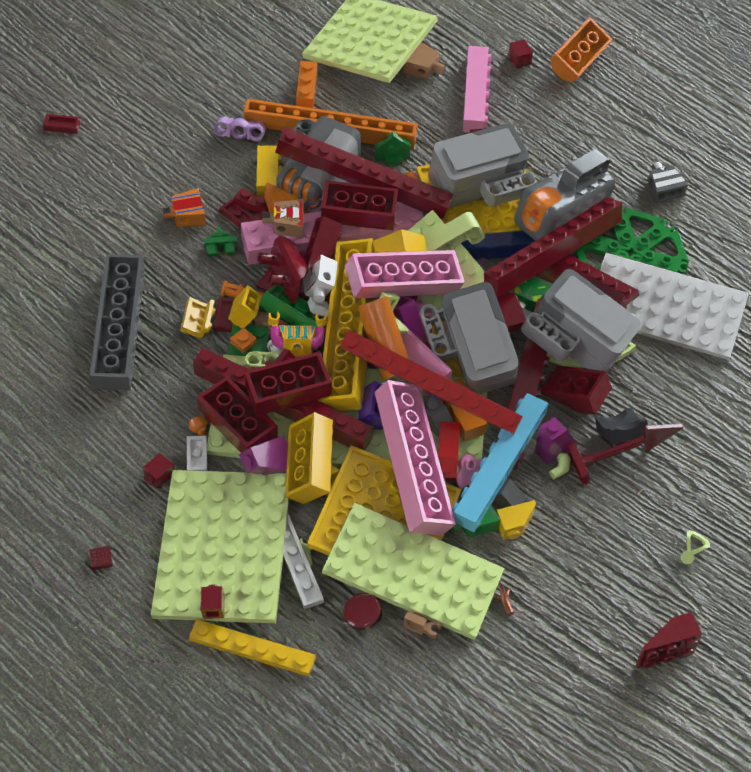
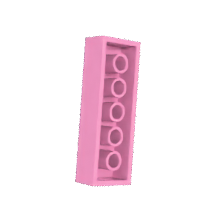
[345,250,465,299]

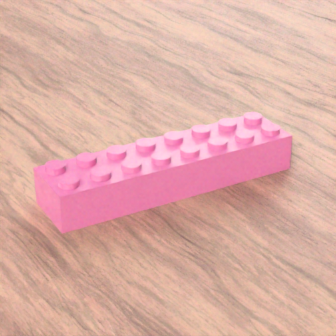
[375,380,456,536]

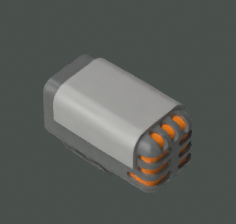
[276,116,361,214]

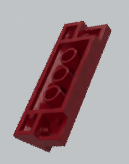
[535,255,639,310]

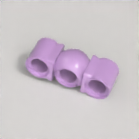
[214,117,266,141]

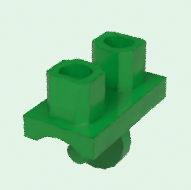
[204,227,237,257]

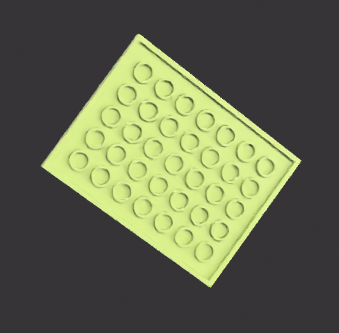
[151,470,289,623]

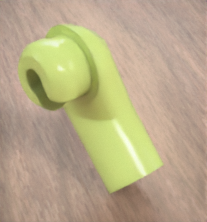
[549,453,571,479]

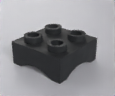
[595,408,648,445]

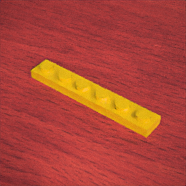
[189,619,316,677]

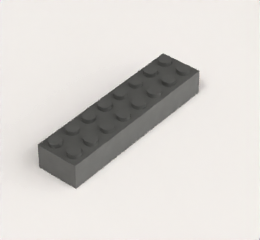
[90,254,145,390]

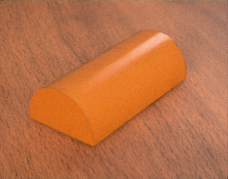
[551,17,613,81]
[358,296,409,380]

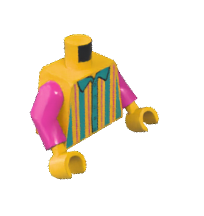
[268,312,327,358]

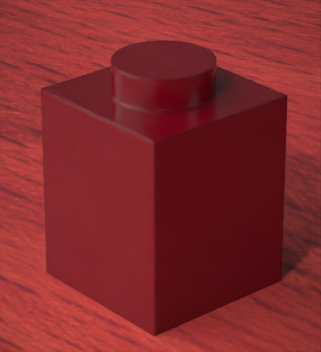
[508,39,533,68]
[143,453,175,489]
[200,585,225,619]

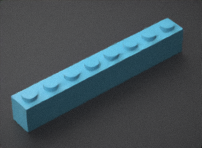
[452,393,548,532]

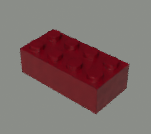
[321,180,398,231]
[244,351,332,416]
[197,376,278,453]

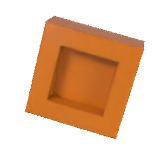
[230,327,257,354]

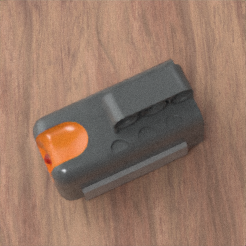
[514,149,615,241]

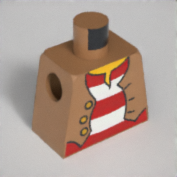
[262,199,303,238]

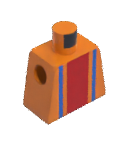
[162,188,206,227]

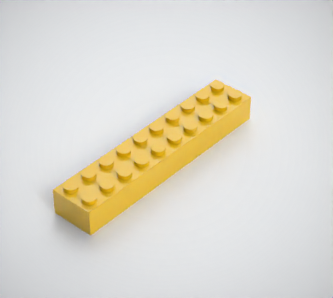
[318,238,374,411]

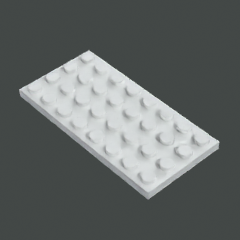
[600,253,749,360]

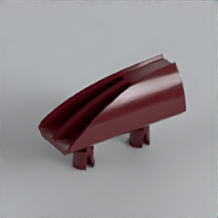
[257,236,307,304]

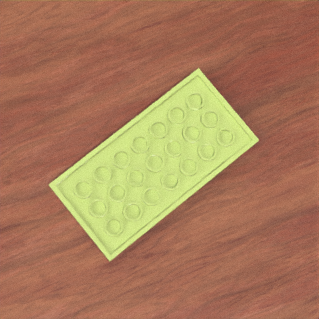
[322,503,504,640]

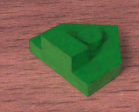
[375,132,411,166]

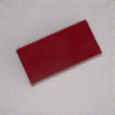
[43,114,81,134]
[214,297,234,333]

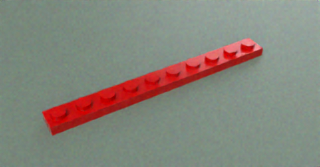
[339,329,523,435]

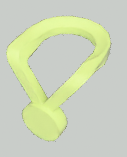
[681,530,710,564]

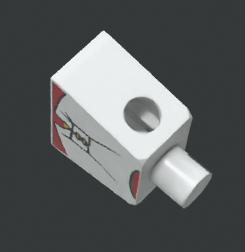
[303,255,337,303]

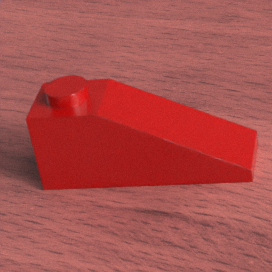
[438,421,460,482]

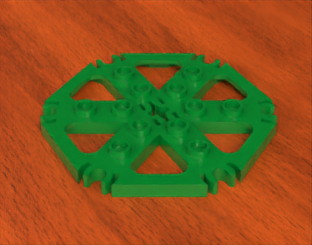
[574,207,689,275]

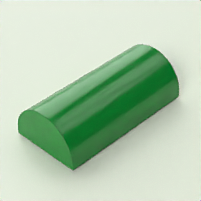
[259,285,328,346]

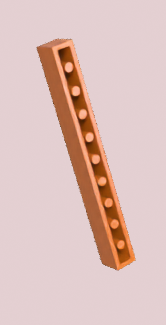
[244,99,418,150]

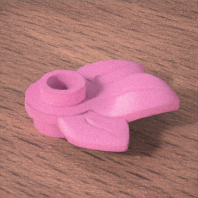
[457,454,482,489]

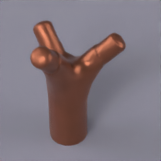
[493,582,514,616]

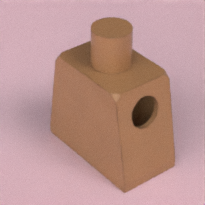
[403,42,445,79]

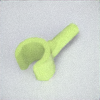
[300,537,313,566]

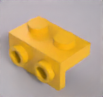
[180,297,215,339]

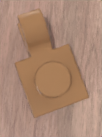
[403,611,442,639]

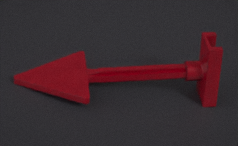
[567,424,684,486]

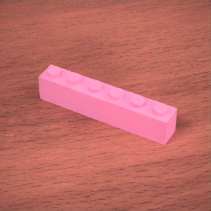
[463,46,491,132]

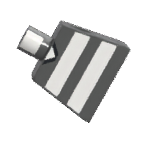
[648,162,689,203]

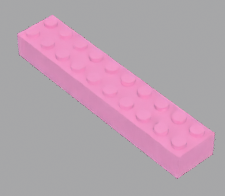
[241,202,424,265]

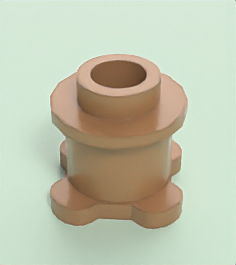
[255,308,276,328]

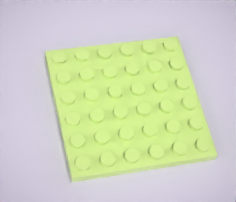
[302,0,438,83]

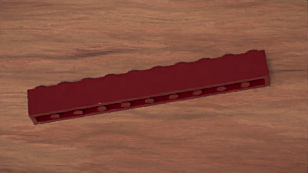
[275,127,453,220]
[484,197,622,298]
[508,299,550,470]
[193,348,373,451]

